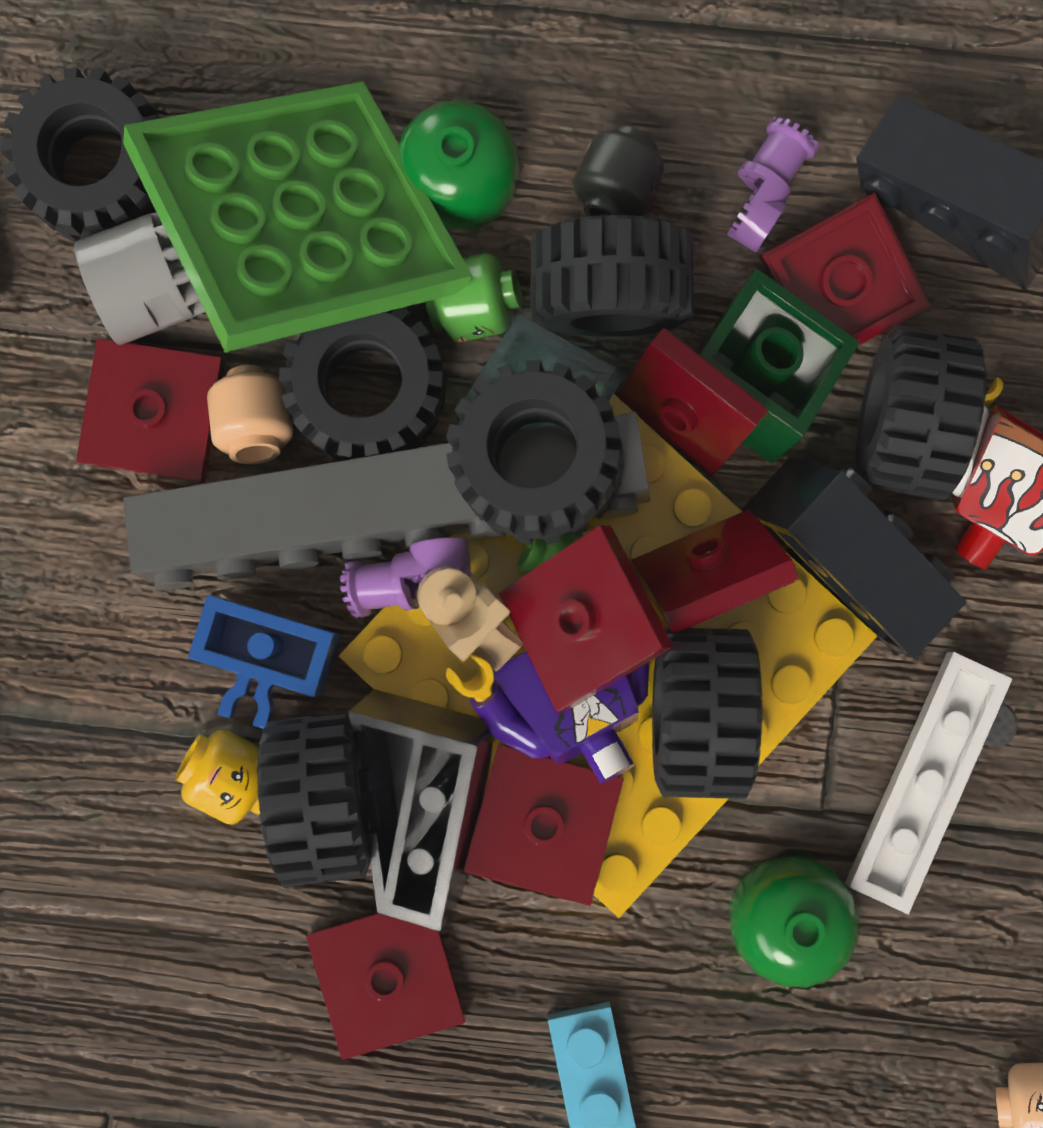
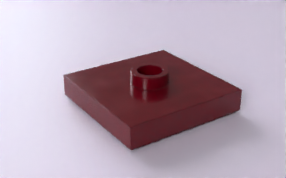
[759,193,931,346]
[616,328,768,477]
[76,338,225,484]
[631,509,799,633]
[498,525,674,713]
[464,744,624,906]
[306,911,466,1060]

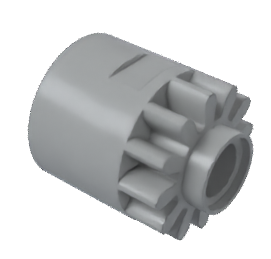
[74,212,205,345]

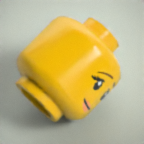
[175,729,260,825]

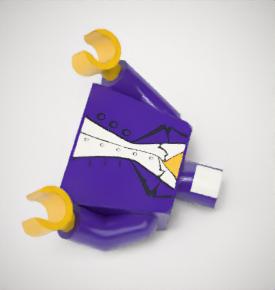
[446,652,649,784]

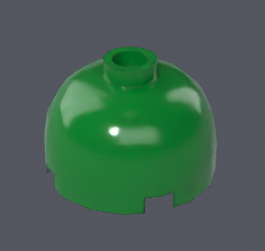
[398,99,520,231]
[729,856,860,988]

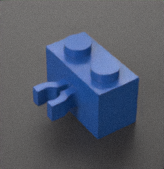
[188,595,342,729]

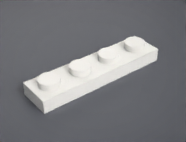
[844,652,1012,915]

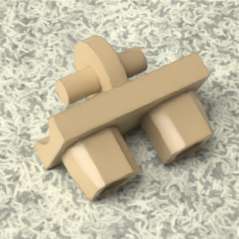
[417,566,523,672]

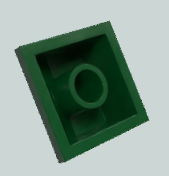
[695,268,860,464]

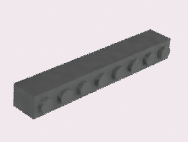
[123,412,650,590]

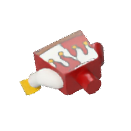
[952,377,1043,569]

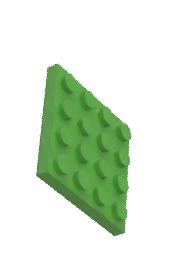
[123,81,472,352]

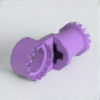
[727,117,819,253]
[340,538,471,618]

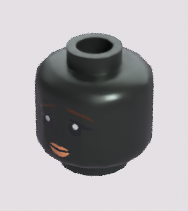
[572,126,664,217]

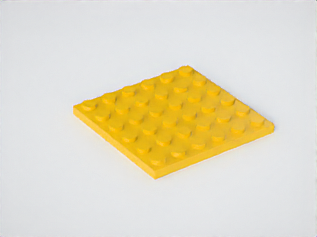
[339,379,877,918]

